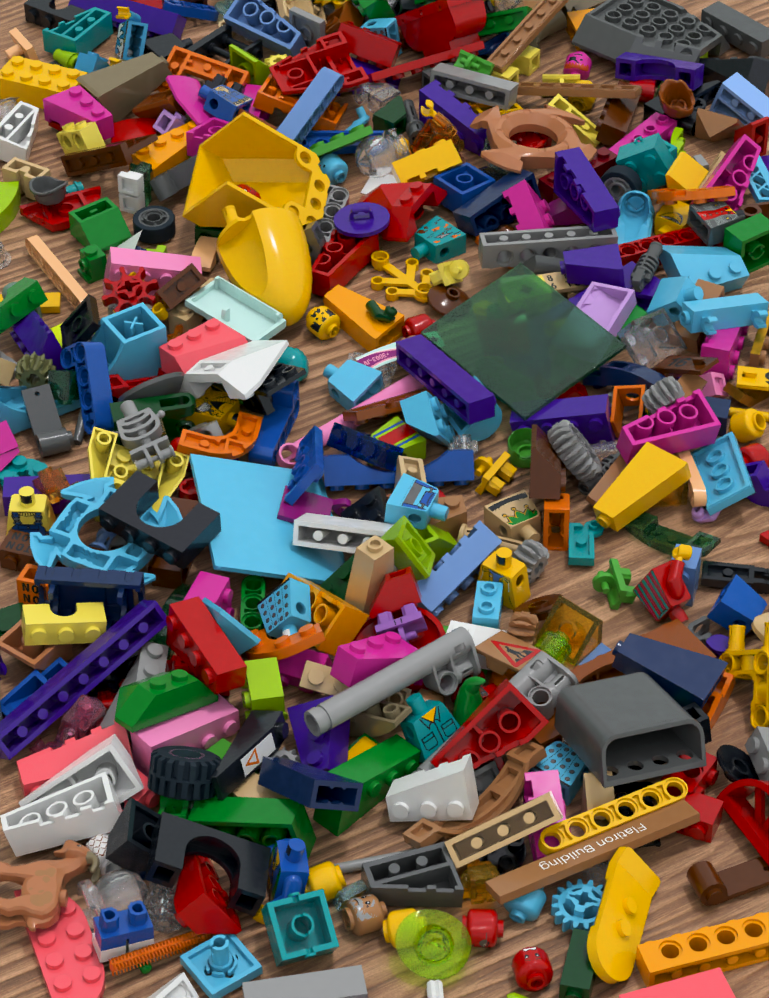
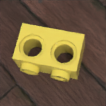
[56,120,106,154]

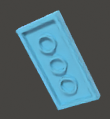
[691,432,755,516]

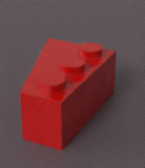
[338,21,402,69]

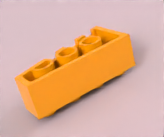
[281,573,370,656]

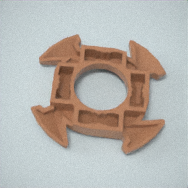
[470,104,597,174]

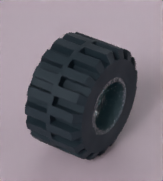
[148,746,222,801]

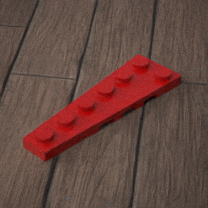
[367,40,485,86]

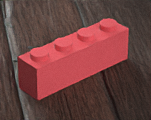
[16,720,133,798]

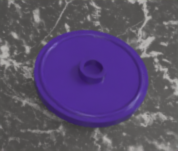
[333,202,390,238]

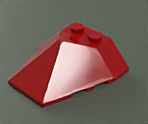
[269,31,370,95]
[357,181,447,242]

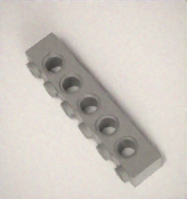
[478,226,618,269]

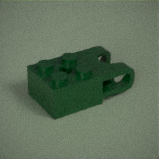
[109,392,196,446]

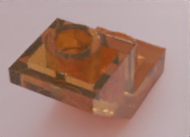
[32,466,78,504]

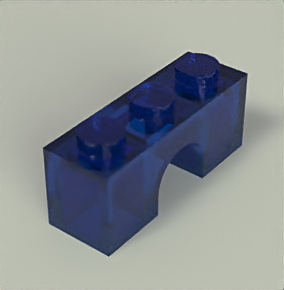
[326,422,404,472]

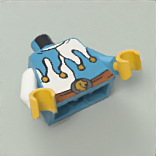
[108,6,148,67]

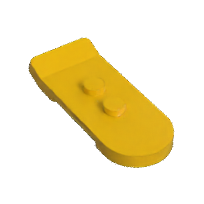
[587,846,661,984]

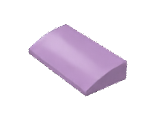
[553,281,637,365]

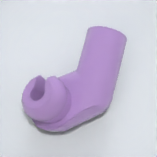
[691,507,722,523]

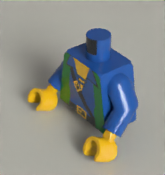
[253,838,309,925]

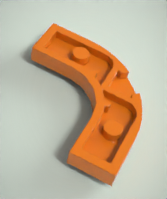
[647,185,736,205]
[177,411,263,460]
[245,622,326,661]

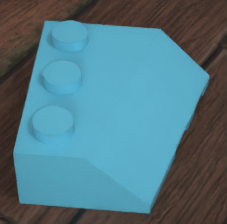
[659,245,750,293]

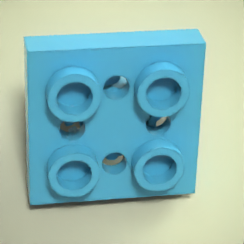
[180,934,263,998]

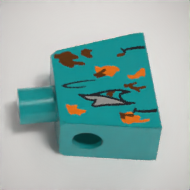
[411,216,466,264]

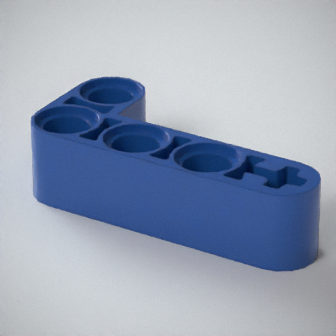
[60,342,113,434]
[248,380,300,466]

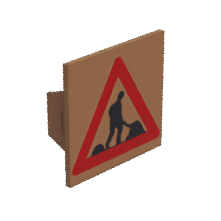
[475,630,547,676]

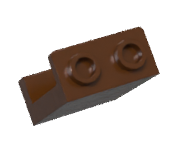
[153,263,206,312]

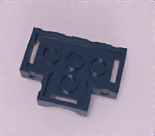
[34,565,146,631]

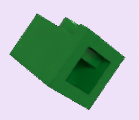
[77,244,107,284]

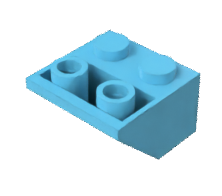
[400,391,456,449]

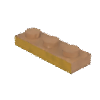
[749,311,769,368]

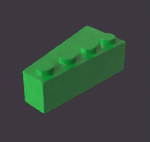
[313,734,421,837]
[187,796,316,859]

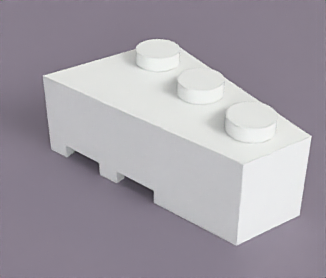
[385,753,479,822]

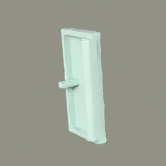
[185,276,286,342]

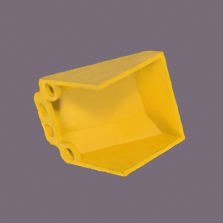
[182,112,330,227]

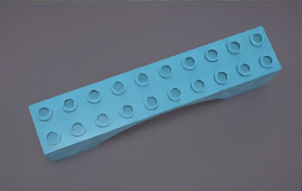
[0,302,167,434]

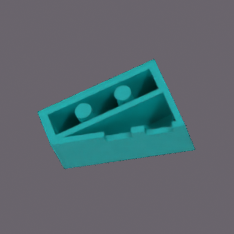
[42,7,113,54]

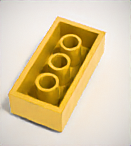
[0,56,88,109]

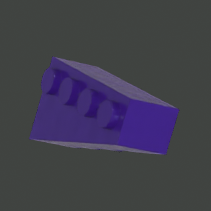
[553,147,620,232]

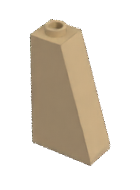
[344,535,394,615]

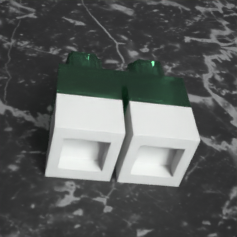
[117,162,153,214]

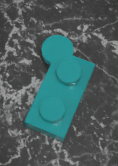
[568,520,604,566]

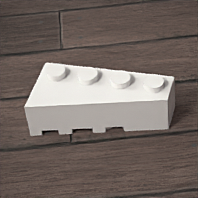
[0,771,122,857]

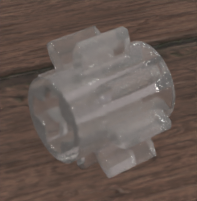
[448,434,479,454]

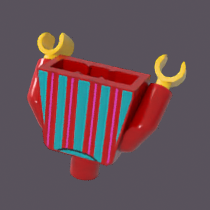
[633,544,692,624]

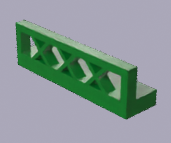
[478,6,532,38]

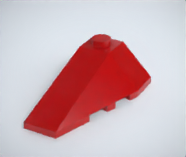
[173,855,242,934]

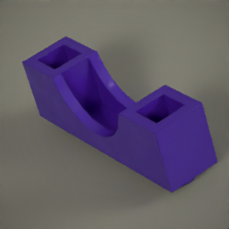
[615,52,704,91]

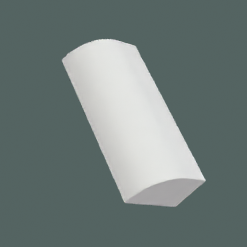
[292,513,394,553]

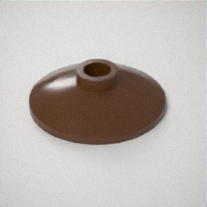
[427,284,472,319]
[513,594,564,621]

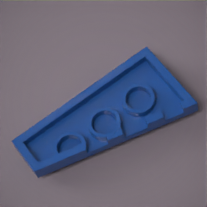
[284,425,324,506]

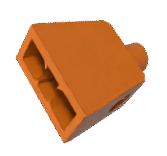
[543,493,570,551]

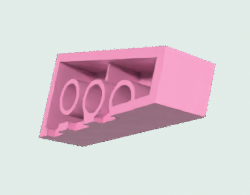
[130,694,240,778]

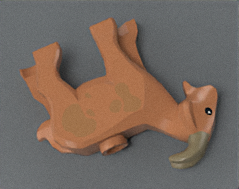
[0,840,101,932]

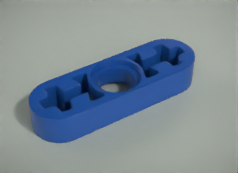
[162,0,220,21]

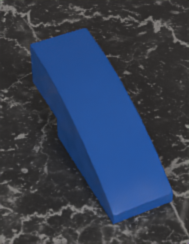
[0,657,68,716]

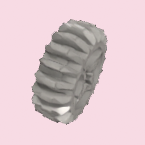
[547,419,602,482]

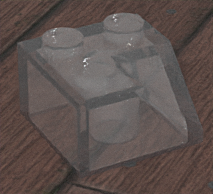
[617,308,687,369]

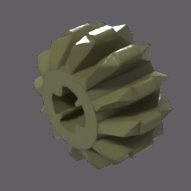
[15,351,56,389]

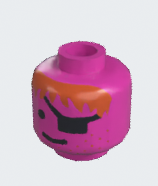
[563,51,592,80]

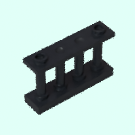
[187,24,263,83]

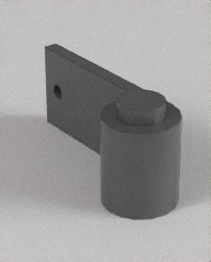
[21,384,74,458]

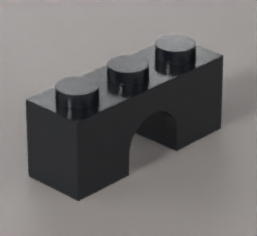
[24,0,86,30]

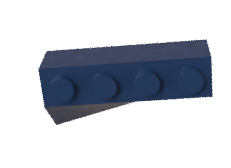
[453,169,542,236]

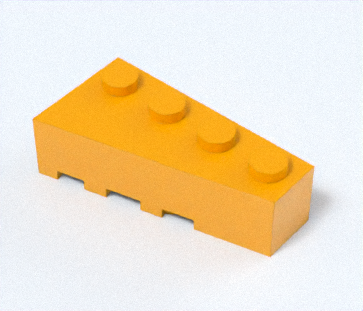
[129,120,197,190]

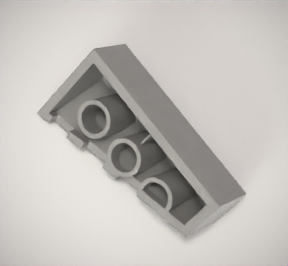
[100,641,169,742]

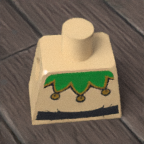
[484,489,541,542]

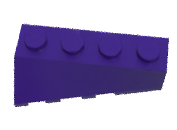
[9,310,68,377]

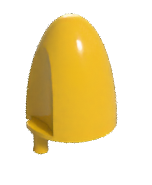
[216,205,312,327]

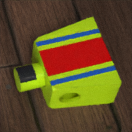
[365,416,426,470]

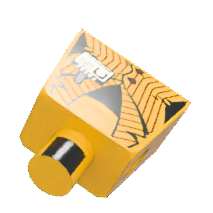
[185,385,240,435]

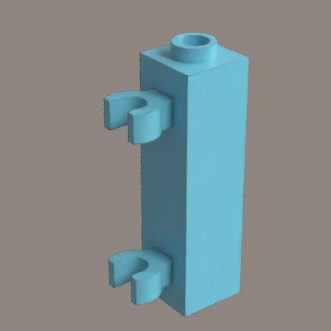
[679,293,769,335]

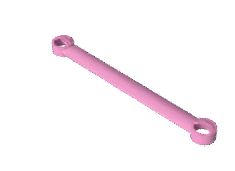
[276,374,425,469]

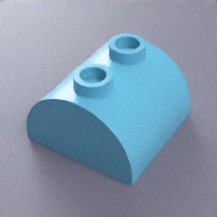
[446,375,502,442]

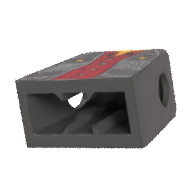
[687,201,745,246]

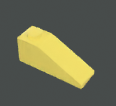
[548,94,600,148]

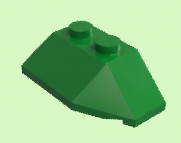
[115,669,218,733]

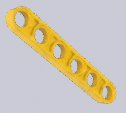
[538,777,688,856]

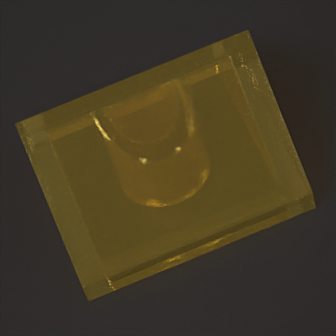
[536,595,603,667]

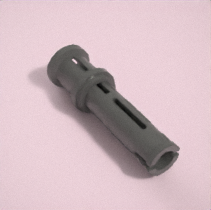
[403,99,428,147]

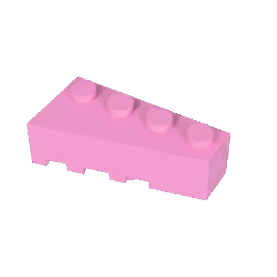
[103,247,202,295]

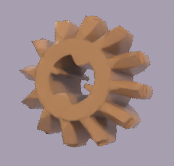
[507,611,539,647]

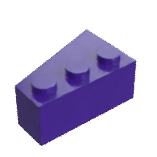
[287,695,350,772]

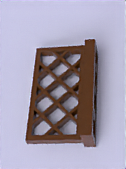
[60,134,158,177]

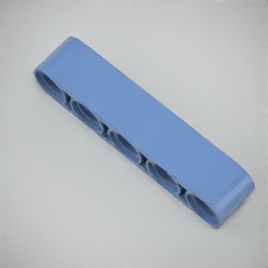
[276,67,344,144]

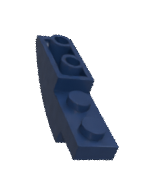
[582,360,665,398]

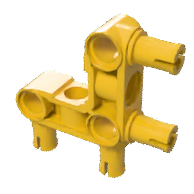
[719,622,769,729]

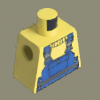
[6,486,56,536]

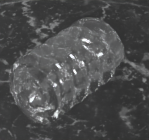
[147,877,182,933]

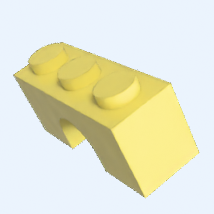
[491,45,540,82]
[21,602,107,646]

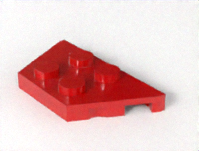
[19,186,101,232]

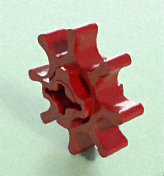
[101,267,159,313]

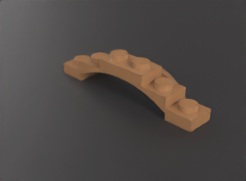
[402,741,547,849]

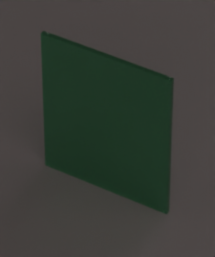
[421,263,626,421]

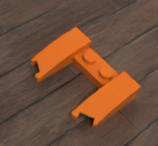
[154,45,251,92]
[253,73,349,130]

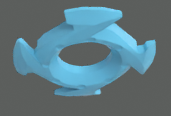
[30,477,183,590]

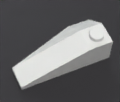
[19,734,144,807]

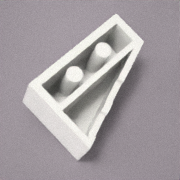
[0,101,39,163]

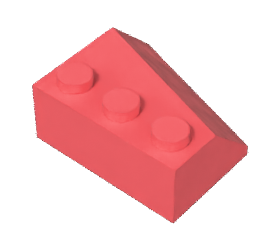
[159,318,248,383]

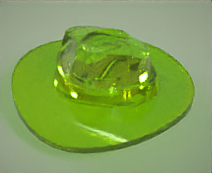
[395,909,472,980]

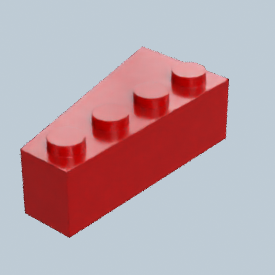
[166,596,247,695]

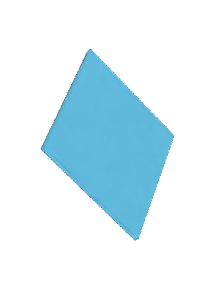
[189,453,345,584]

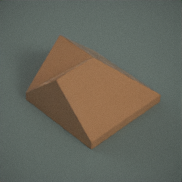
[695,108,744,142]

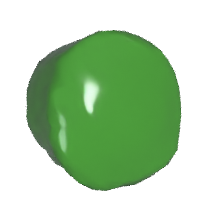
[507,428,532,468]

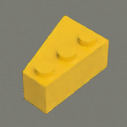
[391,139,462,183]

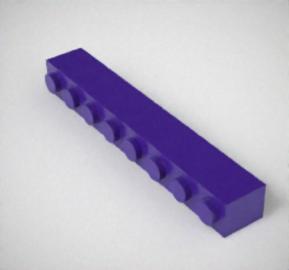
[0,600,167,760]

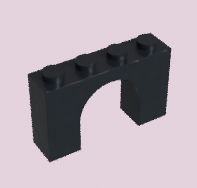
[98,471,221,570]
[145,811,271,916]

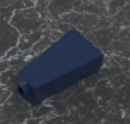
[612,633,728,709]
[258,756,363,812]

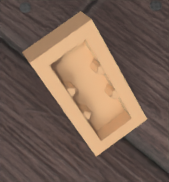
[5,28,39,60]

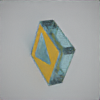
[332,880,368,911]

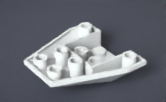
[179,340,289,400]

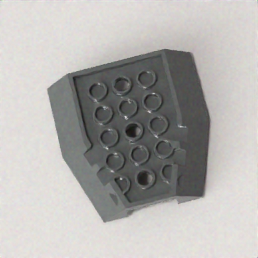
[571,0,730,64]

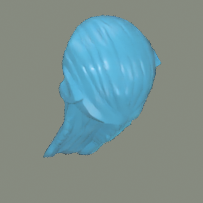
[615,190,655,245]

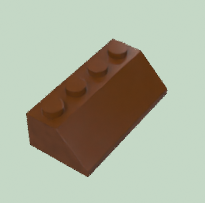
[529,424,566,499]

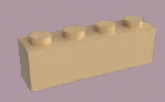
[444,791,563,869]

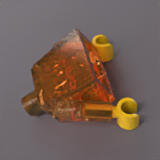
[396,100,464,155]

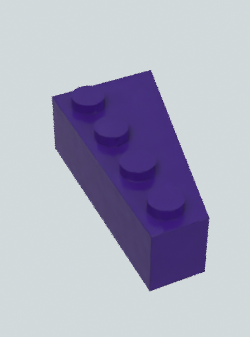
[419,80,491,156]
[509,394,617,450]

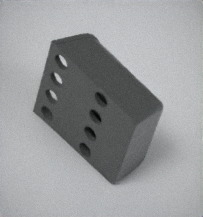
[554,672,707,788]

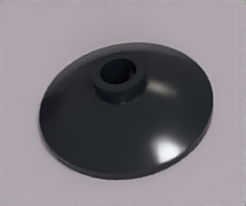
[716,745,760,783]

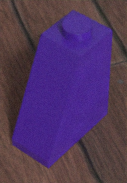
[559,243,625,288]

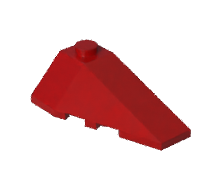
[430,678,549,769]

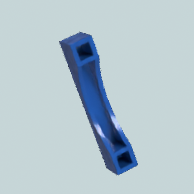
[323,449,474,491]

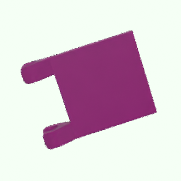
[277,485,351,523]

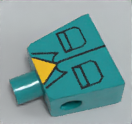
[400,693,461,763]

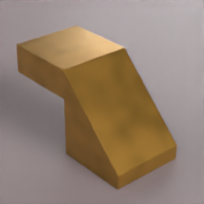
[723,382,769,408]

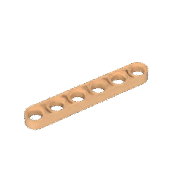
[25,235,88,309]

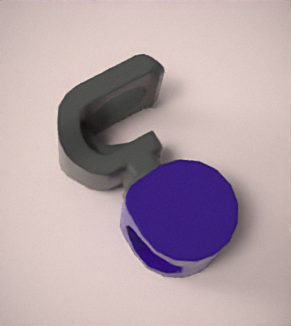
[688,616,729,659]

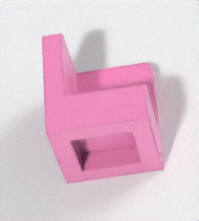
[700,372,729,399]

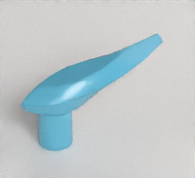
[346,106,370,130]

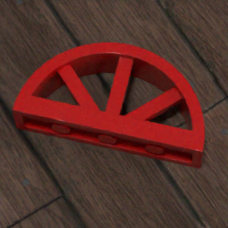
[716,779,769,866]

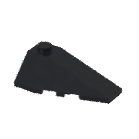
[699,56,769,97]

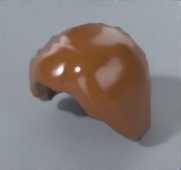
[658,79,695,119]

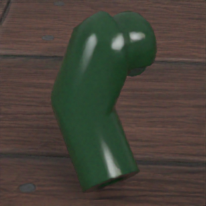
[365,300,397,322]

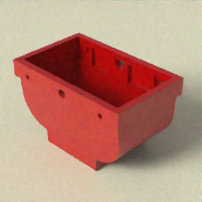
[394,0,486,57]

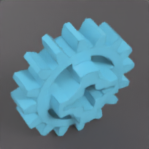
[551,879,604,932]

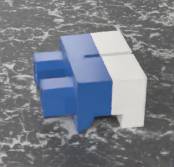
[92,900,154,963]

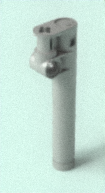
[304,627,481,736]
[411,651,579,774]

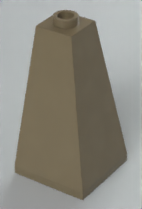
[76,52,172,123]

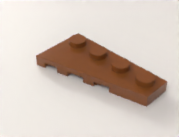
[342,389,441,425]

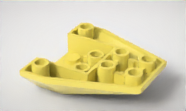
[87,427,190,522]

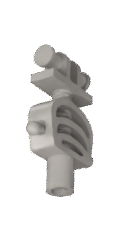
[111,400,176,472]

